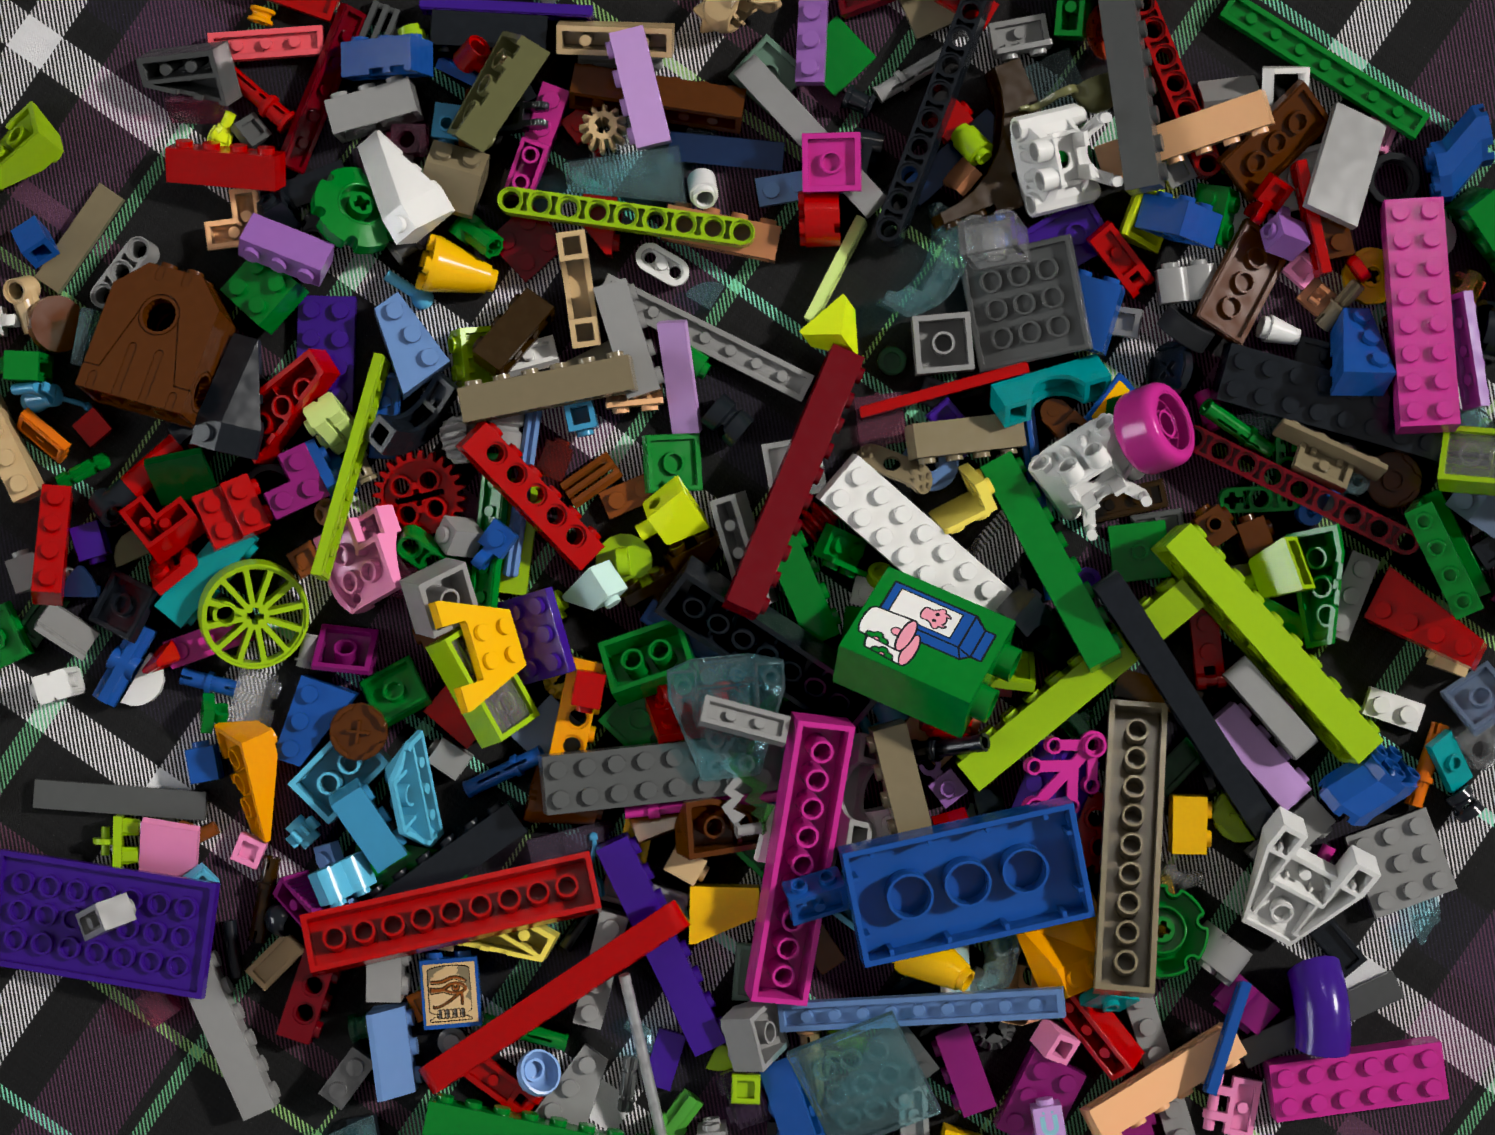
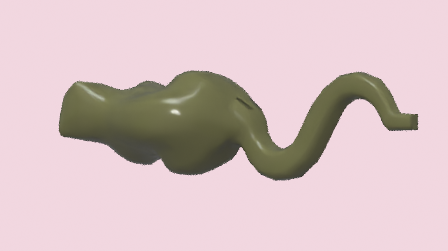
[1019,72,1113,114]

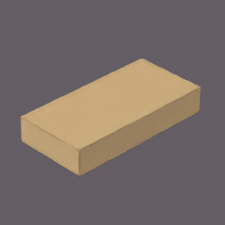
[245,935,305,991]

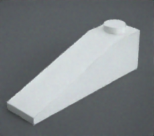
[357,130,455,245]

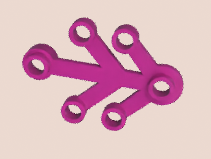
[1021,730,1107,814]

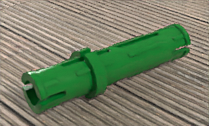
[1199,398,1276,459]
[482,1013,569,1052]

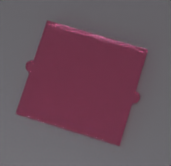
[854,392,906,447]

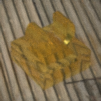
[1450,269,1486,303]

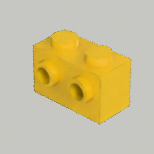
[1168,794,1213,855]

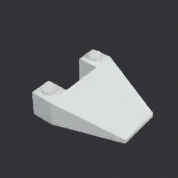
[1241,806,1381,946]

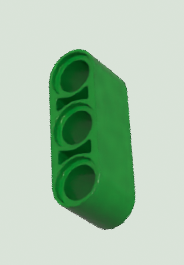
[397,525,472,578]

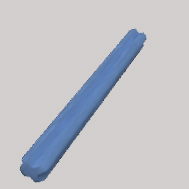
[502,411,542,577]

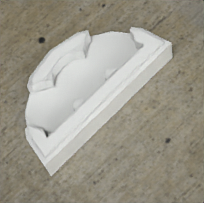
[121,652,165,706]

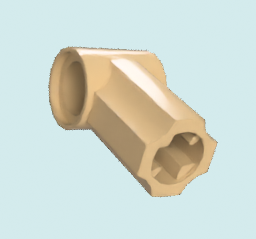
[3,275,41,335]

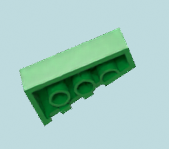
[777,530,842,641]

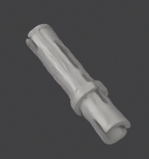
[872,47,942,104]

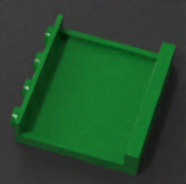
[1404,488,1492,620]

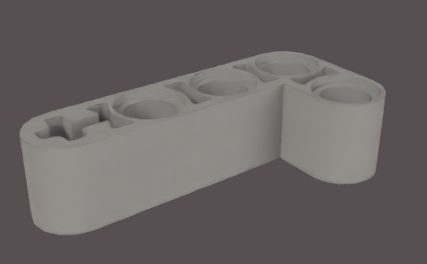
[1222,656,1318,760]

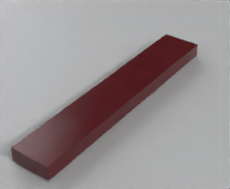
[280,3,367,174]

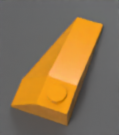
[214,720,278,843]

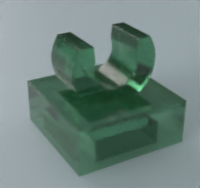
[1060,707,1095,739]

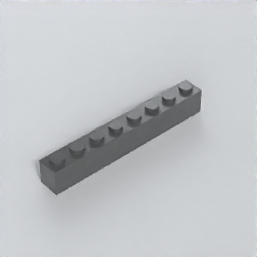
[1098,0,1168,196]

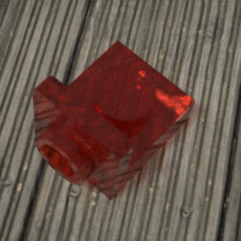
[536,436,575,482]

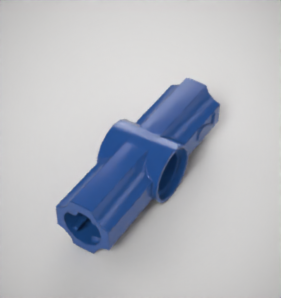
[92,624,158,707]

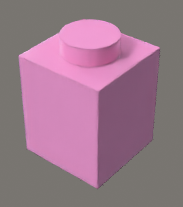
[1030,1019,1081,1066]

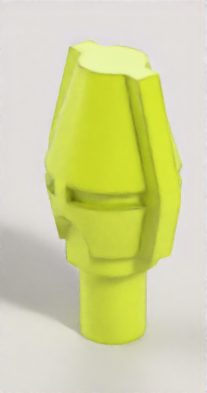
[207,110,236,147]

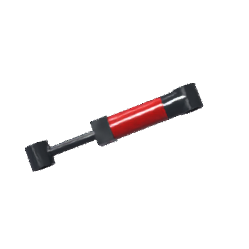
[89,375,268,527]

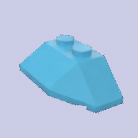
[384,730,444,847]

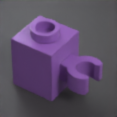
[1260,205,1311,262]
[918,762,968,808]

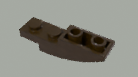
[620,527,721,607]

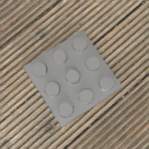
[1343,807,1458,919]

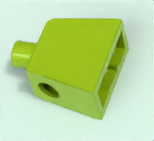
[1244,537,1316,598]

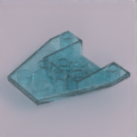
[666,653,785,781]

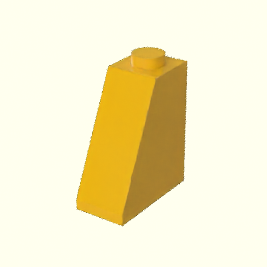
[689,883,760,944]

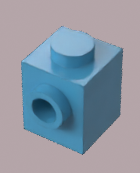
[431,102,461,145]
[564,400,599,438]

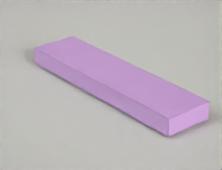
[657,319,702,434]

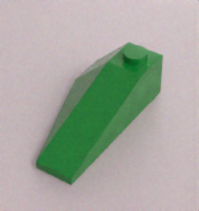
[1286,524,1345,649]

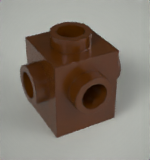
[1190,503,1238,547]

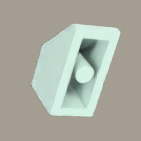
[562,560,628,611]

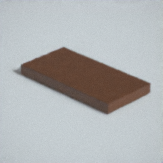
[1216,79,1329,203]
[1192,218,1287,345]

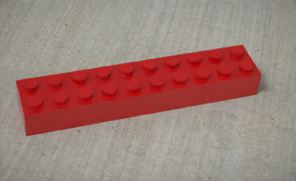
[299,851,602,977]

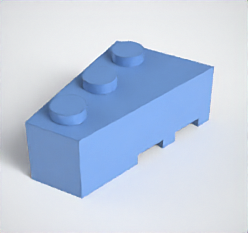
[374,292,450,400]

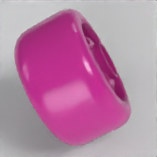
[1113,382,1195,475]

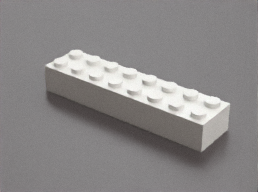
[815,453,1013,613]

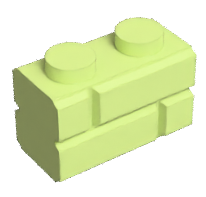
[303,391,355,455]

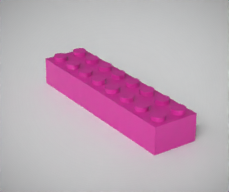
[1380,196,1461,435]

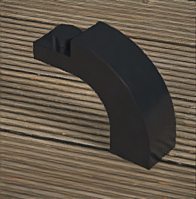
[364,372,459,456]

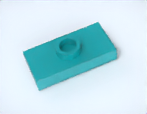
[1425,729,1473,793]
[1078,988,1140,1012]

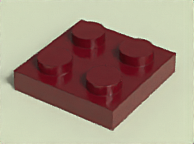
[495,206,559,284]

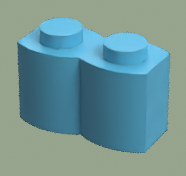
[307,851,377,908]

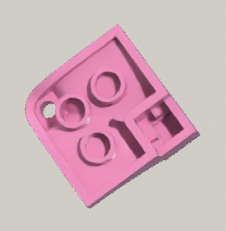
[313,504,401,614]

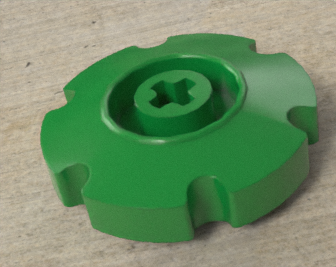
[311,167,394,254]
[1156,884,1209,979]

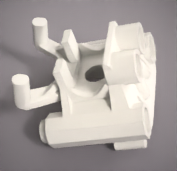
[1010,103,1124,218]
[1028,413,1152,541]

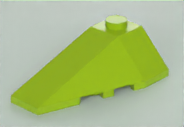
[0,101,64,190]

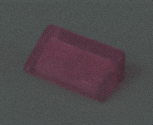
[165,96,228,124]

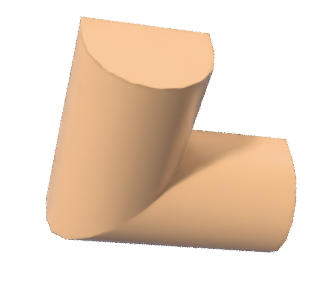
[204,188,260,251]

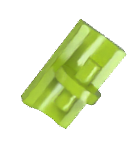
[93,814,140,868]

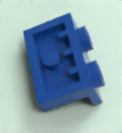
[305,438,358,500]
[782,866,849,926]

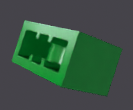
[0,350,54,384]

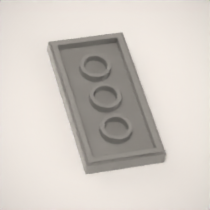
[1302,102,1387,230]

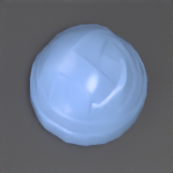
[516,1049,561,1096]

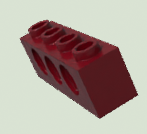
[276,948,342,1045]

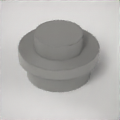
[438,1028,466,1053]

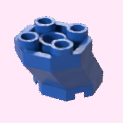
[1423,103,1495,203]
[1318,745,1421,826]

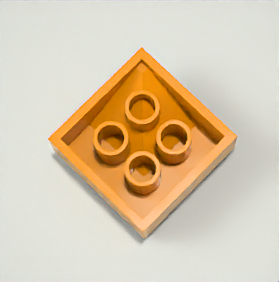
[1016,892,1097,999]

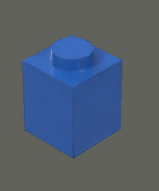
[11,215,60,269]
[184,740,225,784]

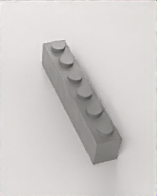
[188,950,281,1121]

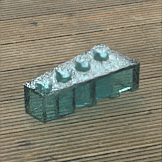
[563,144,688,204]

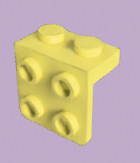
[929,462,998,534]

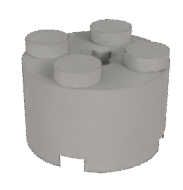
[1194,920,1253,987]

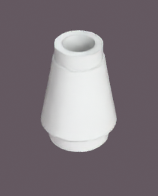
[1256,314,1301,346]

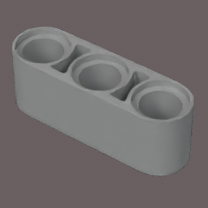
[90,236,160,309]

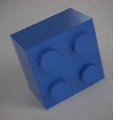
[1134,191,1223,249]

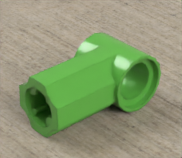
[649,1088,704,1135]

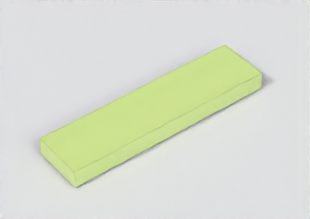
[804,215,867,322]

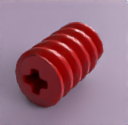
[799,502,843,546]

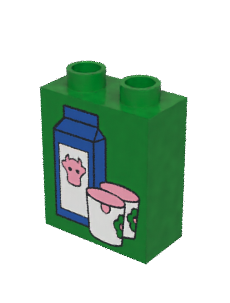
[833,566,1023,739]

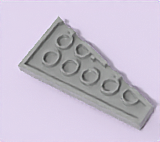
[534,1042,608,1125]

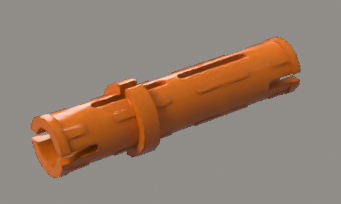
[1404,721,1450,809]

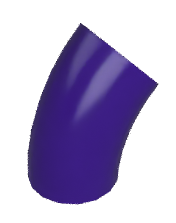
[1287,955,1351,1058]

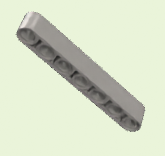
[733,54,887,219]

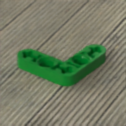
[1217,436,1303,513]

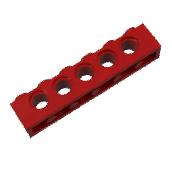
[455,422,605,571]

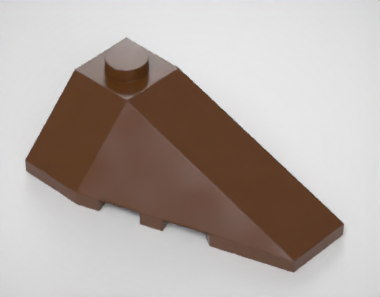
[675,797,766,860]

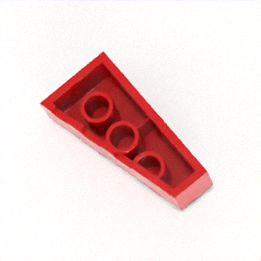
[252,348,341,464]
[1364,566,1488,672]

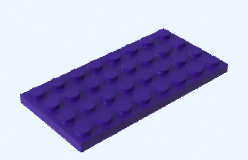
[0,849,221,999]

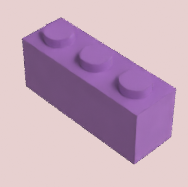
[238,213,335,287]

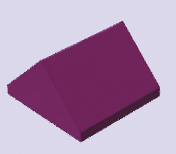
[311,624,379,675]

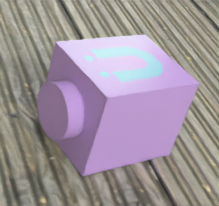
[1030,1096,1066,1135]

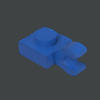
[470,518,520,570]

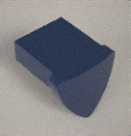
[64,565,102,597]

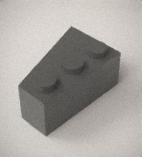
[136,40,242,106]

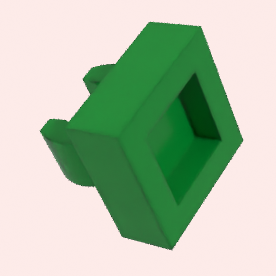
[200,693,229,734]

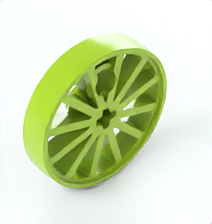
[197,559,310,669]

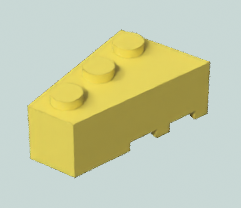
[457,925,561,962]

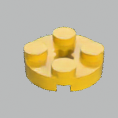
[1341,247,1386,305]

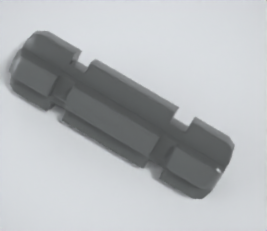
[617,1055,638,1113]

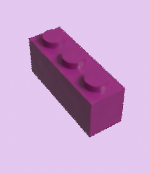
[931,1023,997,1118]

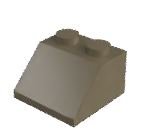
[423,139,490,220]

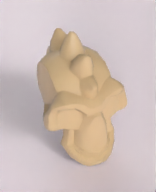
[693,0,782,34]

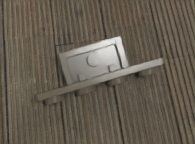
[1272,418,1388,494]

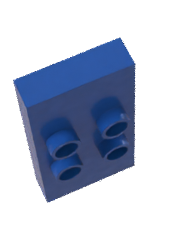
[838,796,1096,968]

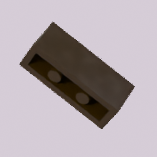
[472,288,555,376]

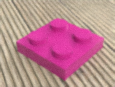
[802,132,862,193]

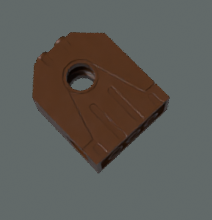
[75,262,238,429]

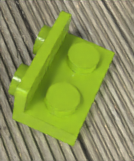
[448,326,493,388]

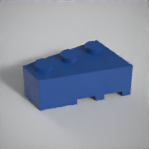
[341,33,433,81]
[1330,308,1397,396]
[276,674,360,767]

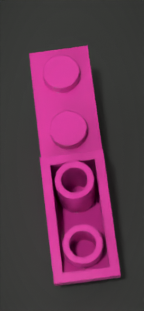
[504,81,569,196]

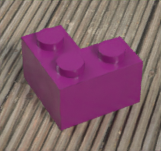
[263,442,330,521]

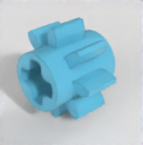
[285,814,321,849]

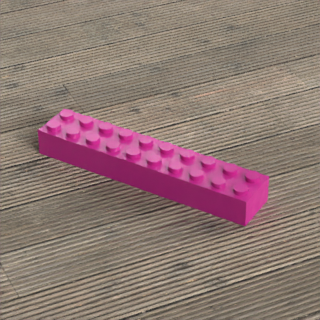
[744,712,856,1006]

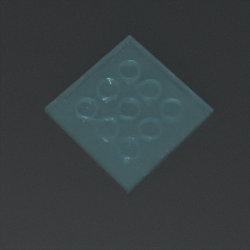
[786,1010,941,1135]

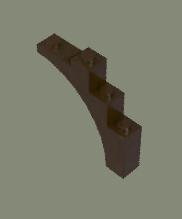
[930,58,1042,231]

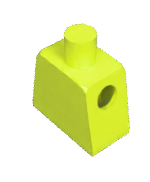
[635,475,710,545]

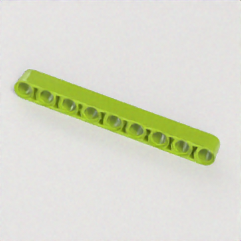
[497,187,755,248]

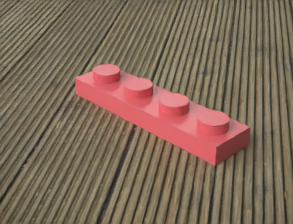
[207,25,325,62]

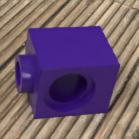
[69,520,113,566]

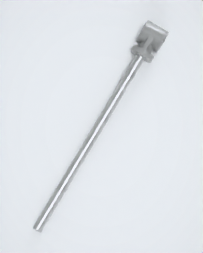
[619,973,667,1135]

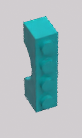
[990,354,1112,428]

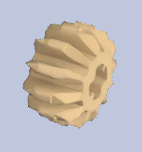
[579,104,628,155]

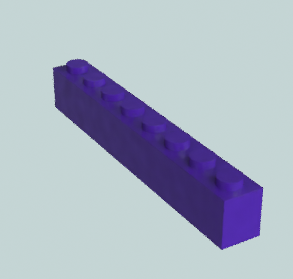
[596,831,726,1057]

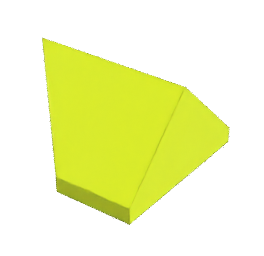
[799,294,858,354]

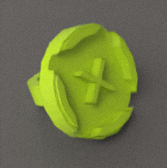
[596,533,653,582]

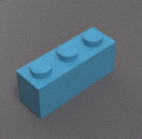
[328,778,407,873]

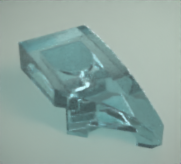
[1408,897,1441,945]

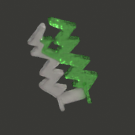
[719,736,774,839]

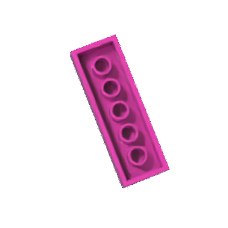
[1263,1036,1449,1123]

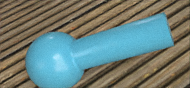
[383,270,434,310]

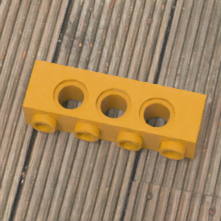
[549,656,607,754]

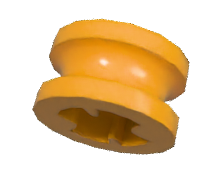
[247,5,276,27]

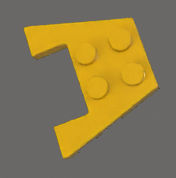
[428,601,527,714]

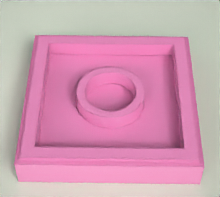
[138,817,201,877]

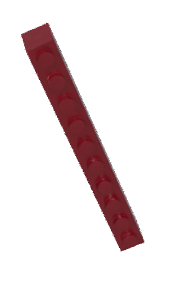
[721,343,865,621]

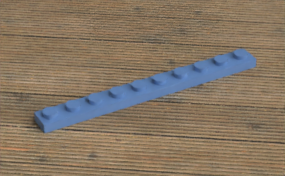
[777,986,1066,1033]

